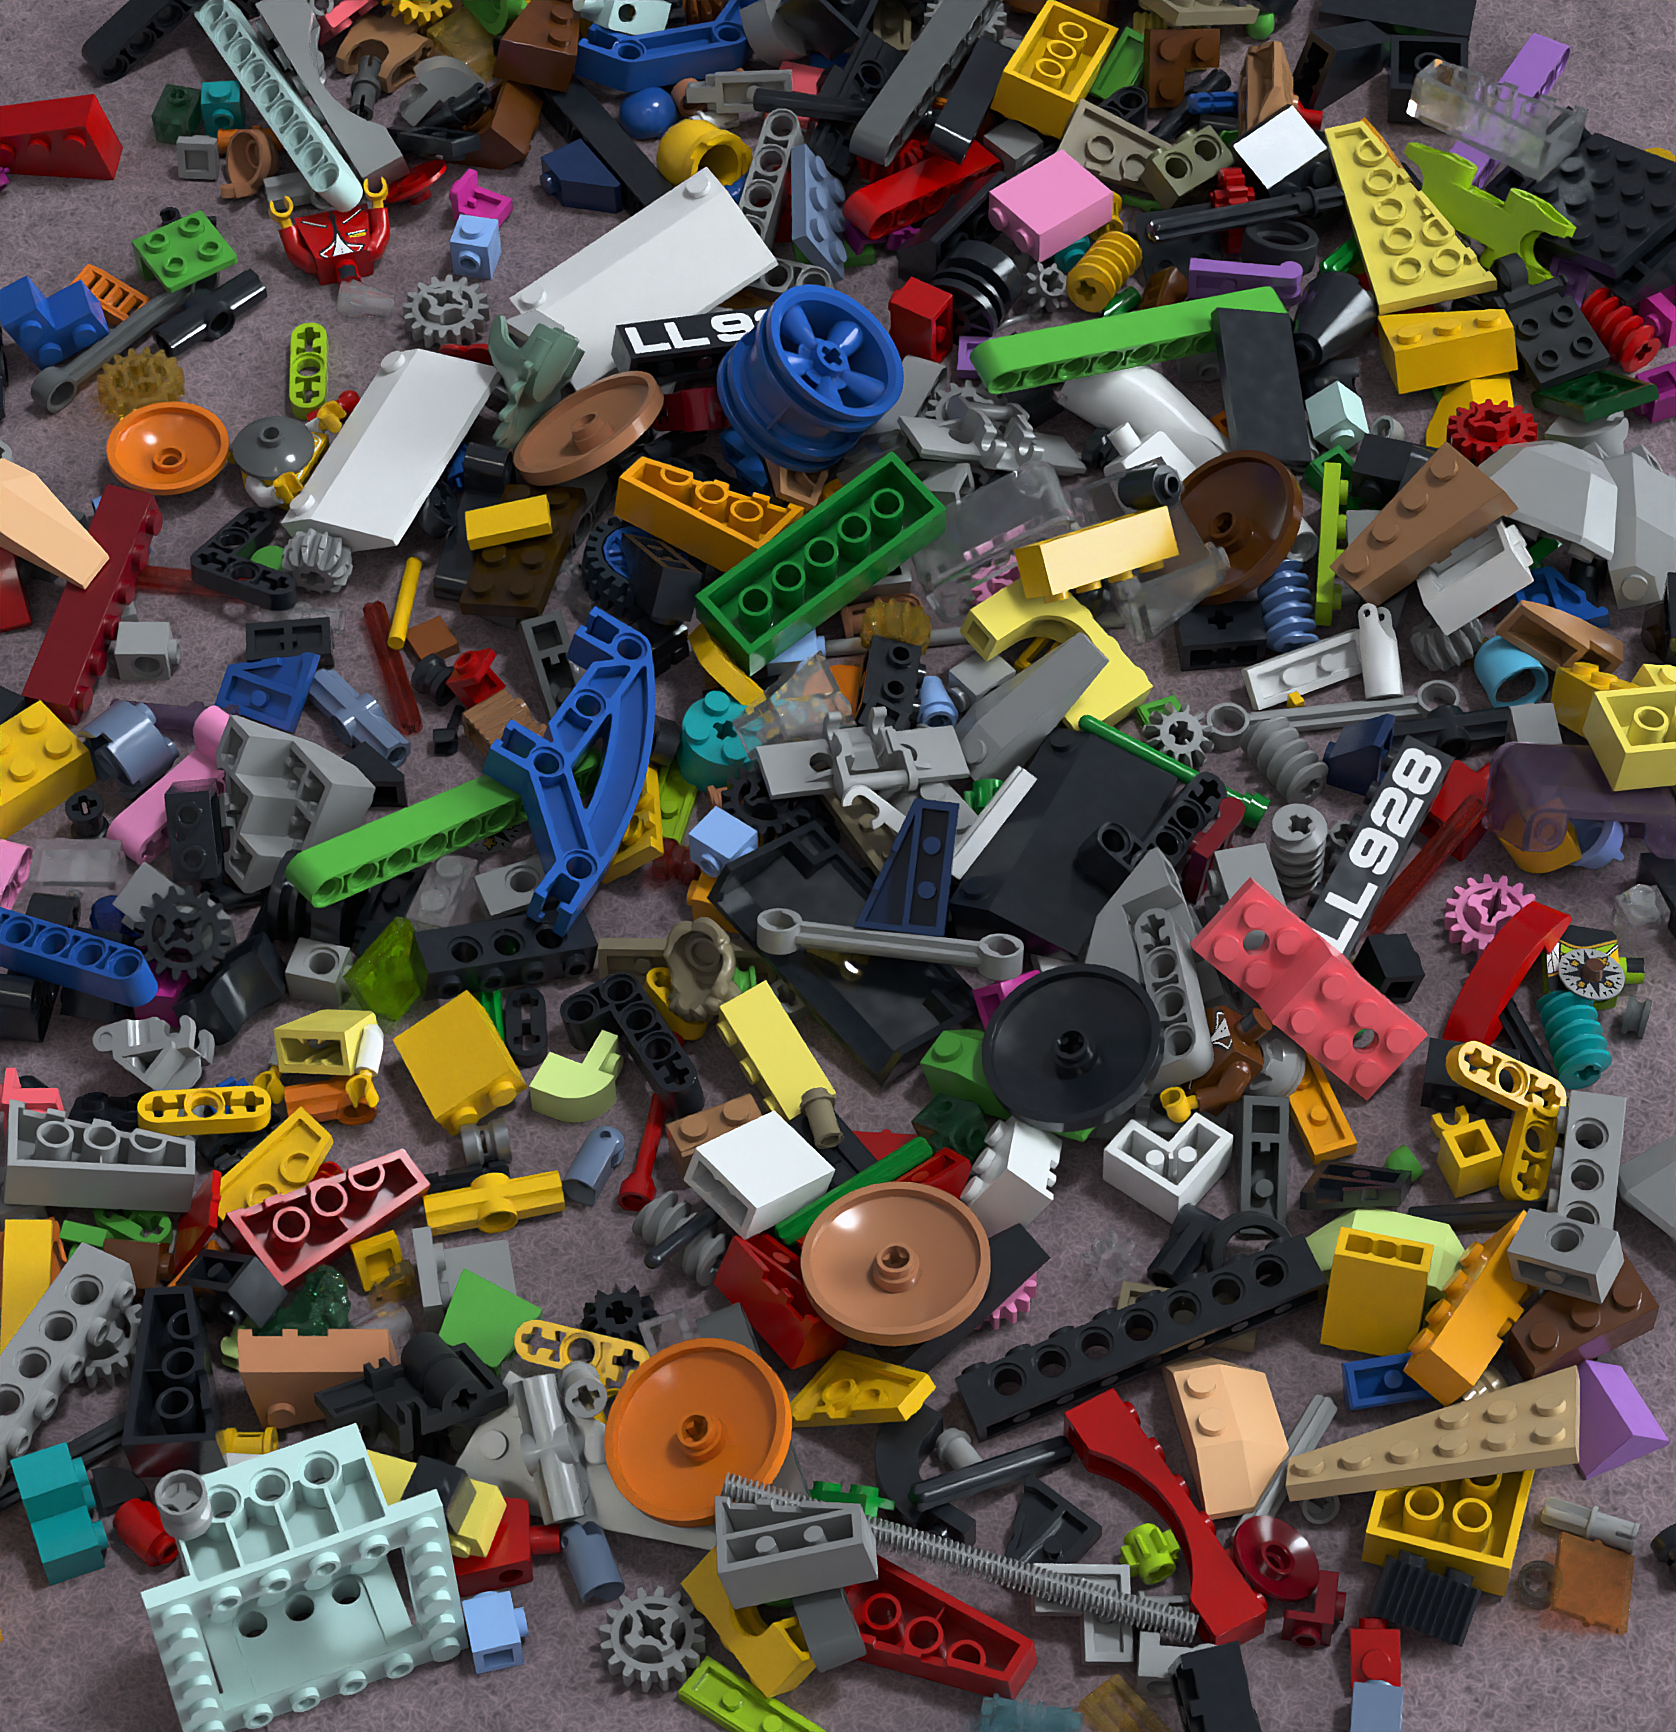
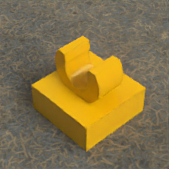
[349,1230,409,1292]

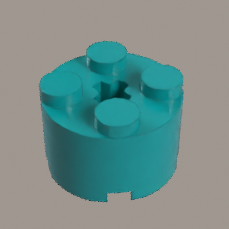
[675,691,768,793]

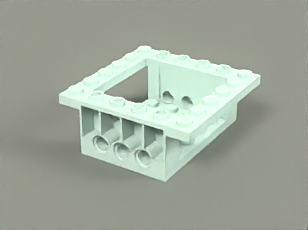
[140,1423,469,1732]

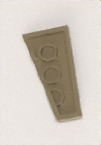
[1055,99,1212,205]

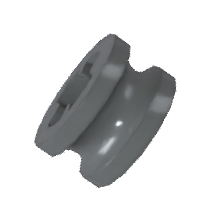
[1621,995,1652,1039]

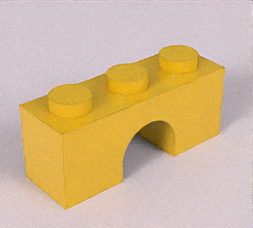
[681,1546,816,1699]

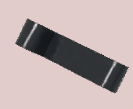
[433,442,516,602]
[1077,772,1227,895]
[0,892,81,1043]
[560,972,705,1119]

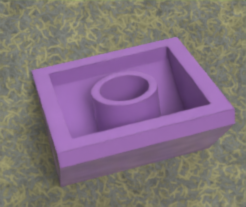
[1575,1359,1669,1480]

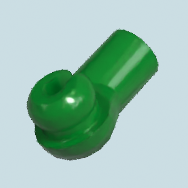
[1102,286,1141,318]

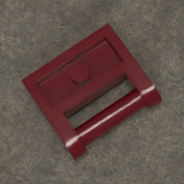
[1181,797,1245,905]

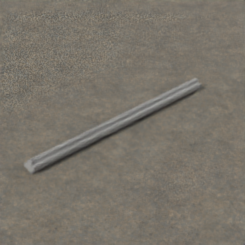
[720,1472,1199,1643]

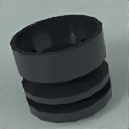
[928,240,1023,345]
[267,849,369,950]

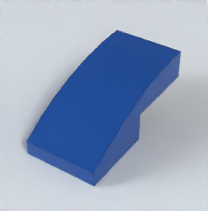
[719,426,769,496]

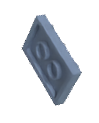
[791,143,847,284]

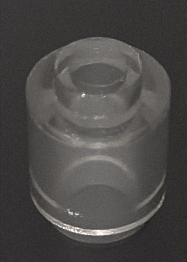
[346,1301,415,1350]

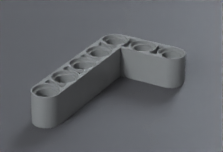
[733,109,834,305]

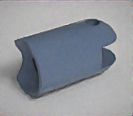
[561,1126,625,1206]
[560,1521,625,1603]

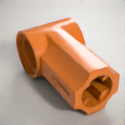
[284,1073,377,1126]

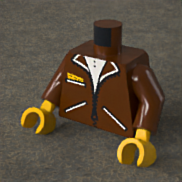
[1160,1005,1272,1123]

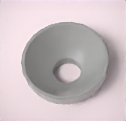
[1241,1025,1306,1097]

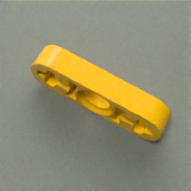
[137,1086,271,1136]

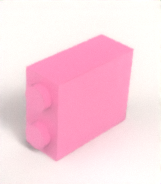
[988,149,1113,263]

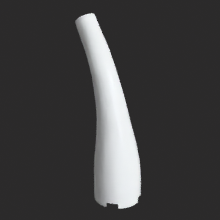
[1057,365,1319,562]

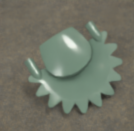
[488,315,585,456]

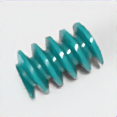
[1536,990,1613,1089]

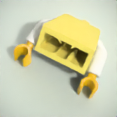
[253,1009,384,1108]

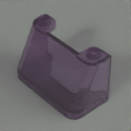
[1481,741,1676,859]

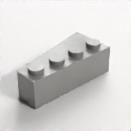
[4,1099,195,1212]

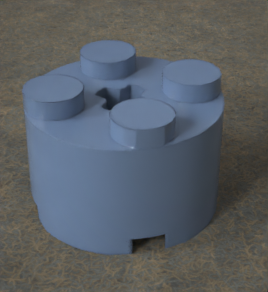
[77,700,180,799]

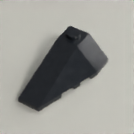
[870,1223,1051,1373]

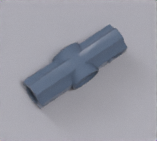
[307,668,411,768]

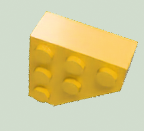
[1361,1469,1535,1597]

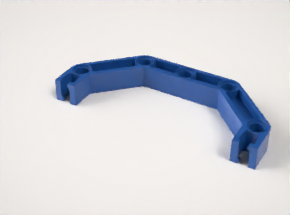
[575,0,759,92]

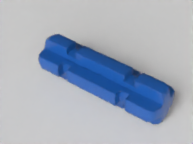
[1187,91,1238,115]

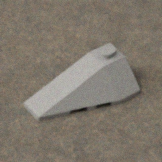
[954,632,1110,782]

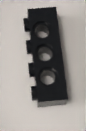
[409,909,598,1001]

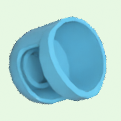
[1474,635,1548,708]

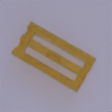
[1079,1673,1172,1732]

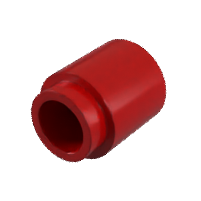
[113,1498,179,1567]

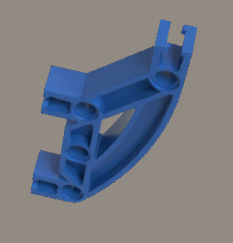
[481,606,655,937]

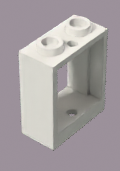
[1416,517,1534,636]

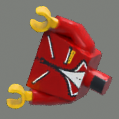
[268,177,390,293]

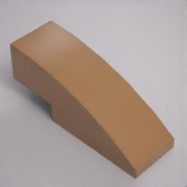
[1495,600,1624,674]

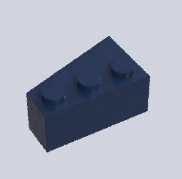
[854,798,960,937]

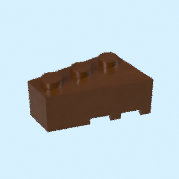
[492,0,581,93]

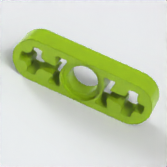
[289,323,329,420]

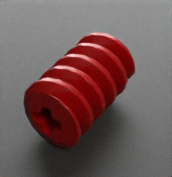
[1580,287,1661,373]

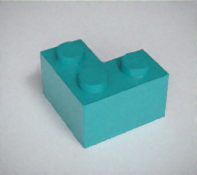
[10,1442,110,1586]

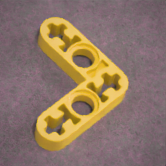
[687,623,800,743]
[1445,1041,1567,1201]
[514,1320,650,1425]

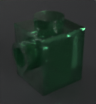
[151,84,204,145]

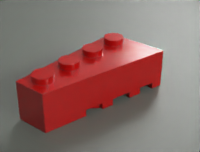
[0,94,123,180]
[844,1554,1038,1703]

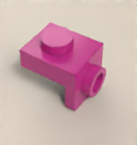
[449,169,513,227]
[1638,284,1676,348]

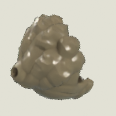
[664,917,742,1023]

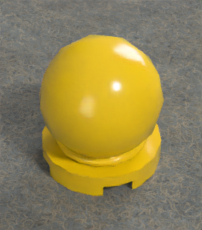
[656,119,753,188]

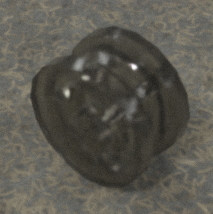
[1516,1560,1562,1610]

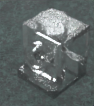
[1606,884,1671,953]

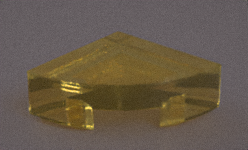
[369,1259,418,1310]

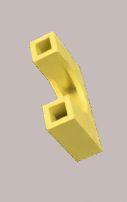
[959,577,1153,732]

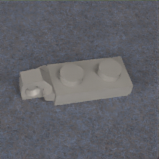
[686,69,793,114]

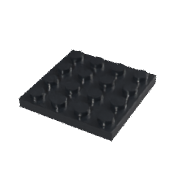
[1526,132,1676,280]

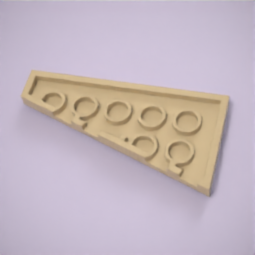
[1286,1365,1580,1502]

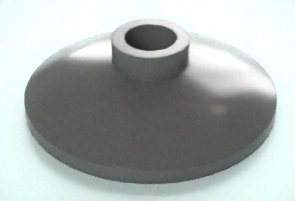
[233,416,315,480]

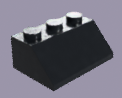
[897,171,1006,284]

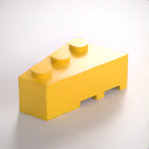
[1377,309,1518,394]

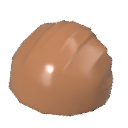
[220,129,280,199]

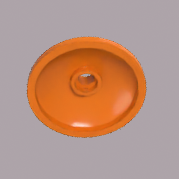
[106,401,230,496]

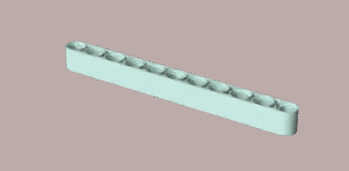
[192,0,363,212]

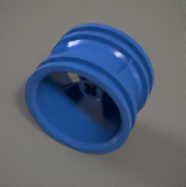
[717,284,904,473]

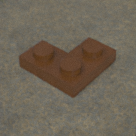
[1143,28,1220,107]

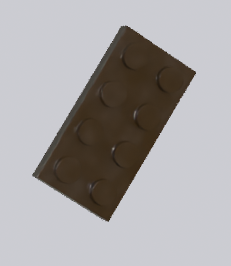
[458,484,587,619]

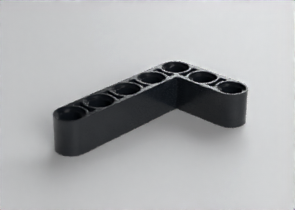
[81,0,262,83]

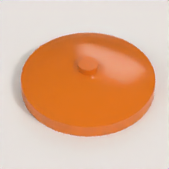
[604,1338,792,1528]

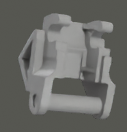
[93,1015,215,1091]

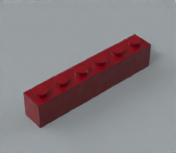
[21,484,163,726]

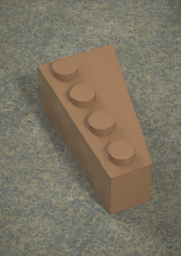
[1330,442,1519,607]

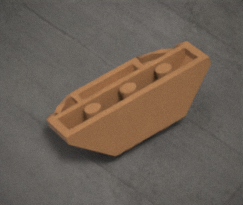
[1237,41,1299,138]

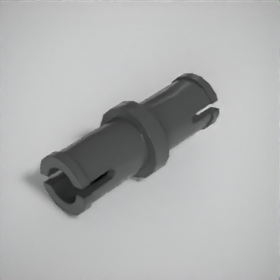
[349,55,382,121]

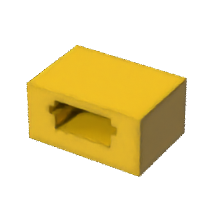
[1286,691,1304,709]

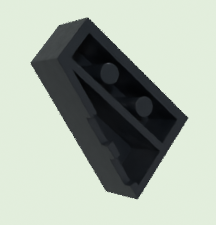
[1167,1641,1261,1732]

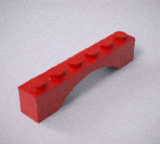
[1063,1388,1268,1646]

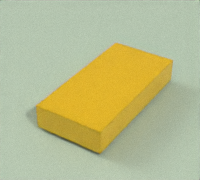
[465,494,552,550]

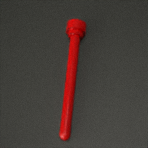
[617,1031,685,1212]

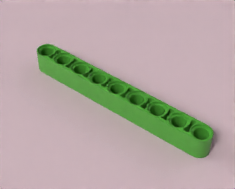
[969,286,1293,395]
[285,745,602,908]

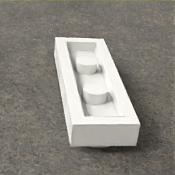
[1241,628,1362,710]

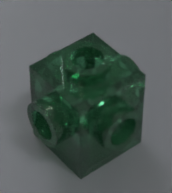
[911,1092,990,1161]

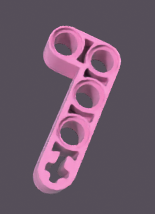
[106,706,230,866]

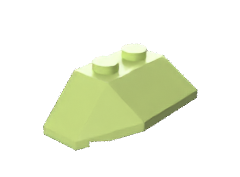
[1305,1207,1465,1315]

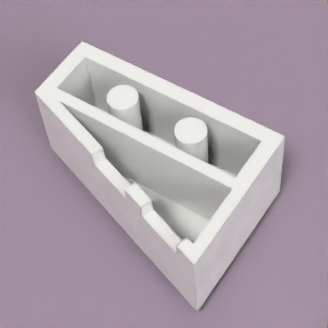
[960,1116,1062,1238]

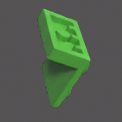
[131,210,238,293]

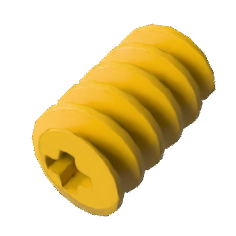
[1066,231,1143,313]

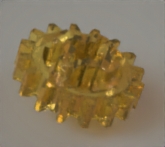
[97,347,186,421]

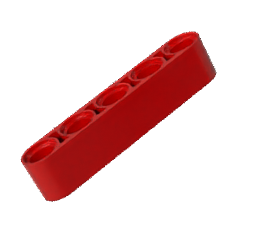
[842,140,1004,241]

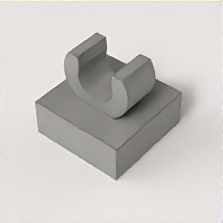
[176,135,220,180]

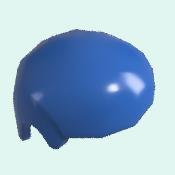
[619,87,679,140]

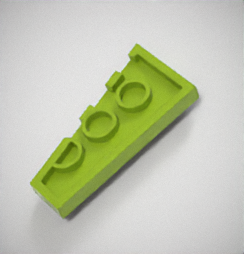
[1314,462,1348,626]

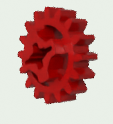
[1209,167,1255,254]
[1446,399,1537,467]

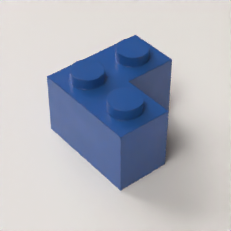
[0,275,110,371]

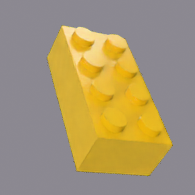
[990,0,1118,140]
[0,700,97,840]

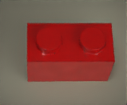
[888,277,953,364]

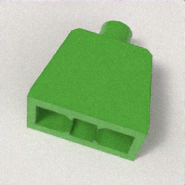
[439,1268,543,1377]

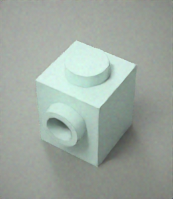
[1305,381,1369,450]

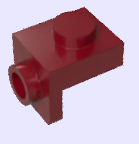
[1281,1570,1347,1649]

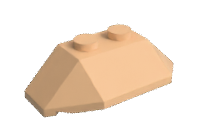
[1161,1356,1289,1520]

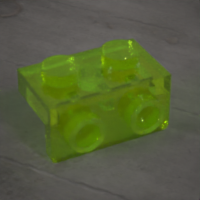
[343,916,421,1022]

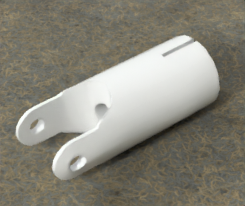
[1358,603,1404,700]

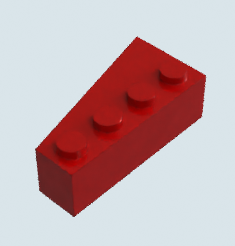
[221,1148,431,1293]

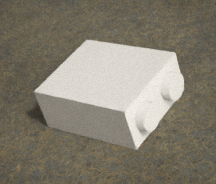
[684,1111,835,1240]

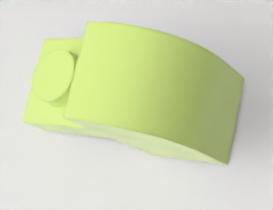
[529,1030,624,1123]

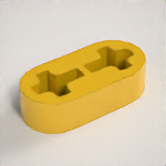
[643,967,709,1040]

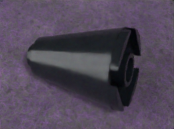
[1291,271,1378,369]

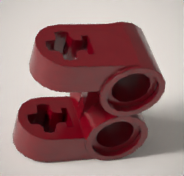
[651,385,732,432]

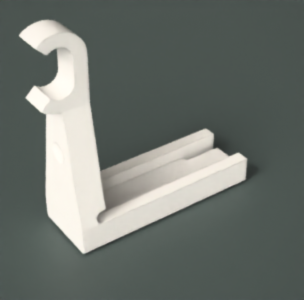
[841,765,1037,880]

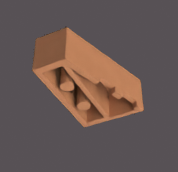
[237,1329,400,1432]

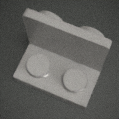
[412,1226,517,1335]

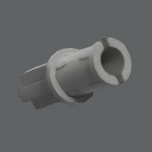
[1541,1496,1641,1554]

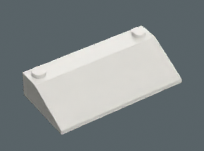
[509,166,779,392]
[281,349,502,552]

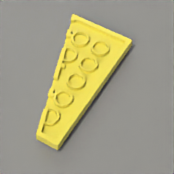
[1324,121,1497,315]

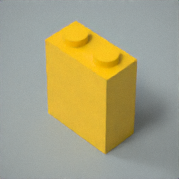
[392,990,528,1136]
[1320,1226,1434,1357]

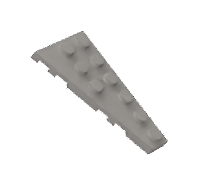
[455,1370,716,1550]

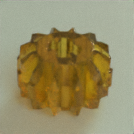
[860,597,932,656]

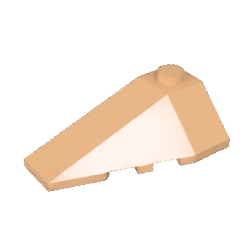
[0,458,109,590]

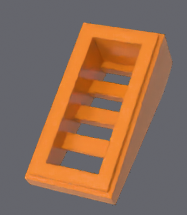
[70,264,151,326]

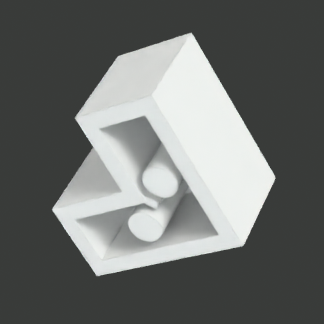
[1103,1112,1233,1224]

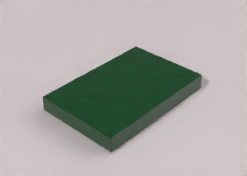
[1530,369,1659,423]

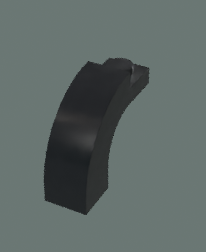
[875,1403,976,1548]

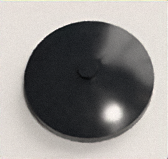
[981,963,1165,1132]

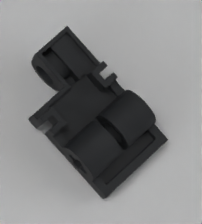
[1476,253,1610,392]
[314,1332,509,1454]

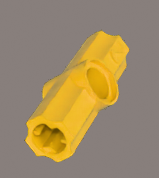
[422,1170,566,1236]

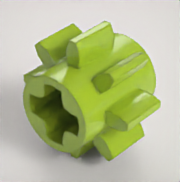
[1119,1523,1181,1585]

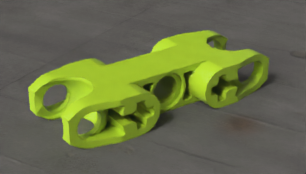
[1404,142,1577,285]

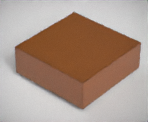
[405,615,460,663]

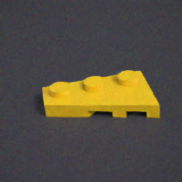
[602,763,664,885]
[218,1107,334,1224]
[790,1349,936,1428]

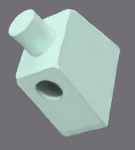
[572,0,672,35]

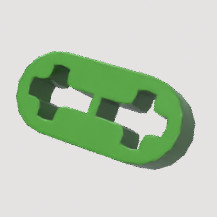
[93,1208,174,1247]

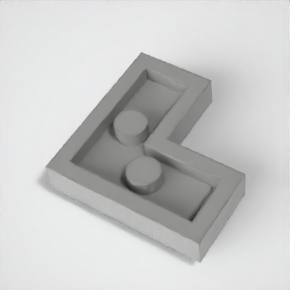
[1030,1563,1134,1666]

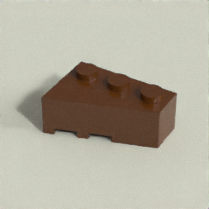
[1506,1249,1660,1382]

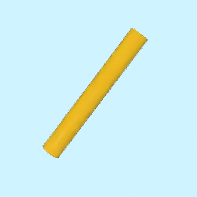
[388,557,422,650]

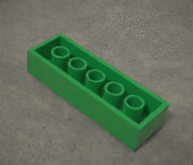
[695,451,947,677]

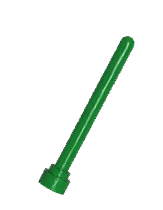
[1078,715,1271,830]

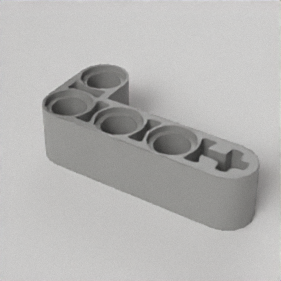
[1134,908,1214,1094]

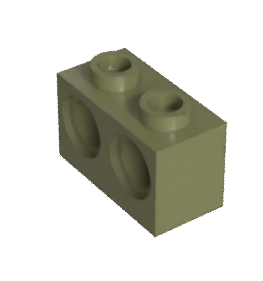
[1139,125,1235,210]

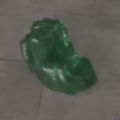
[251,1264,351,1336]

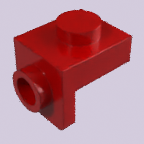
[445,648,506,709]
[1347,1617,1401,1689]

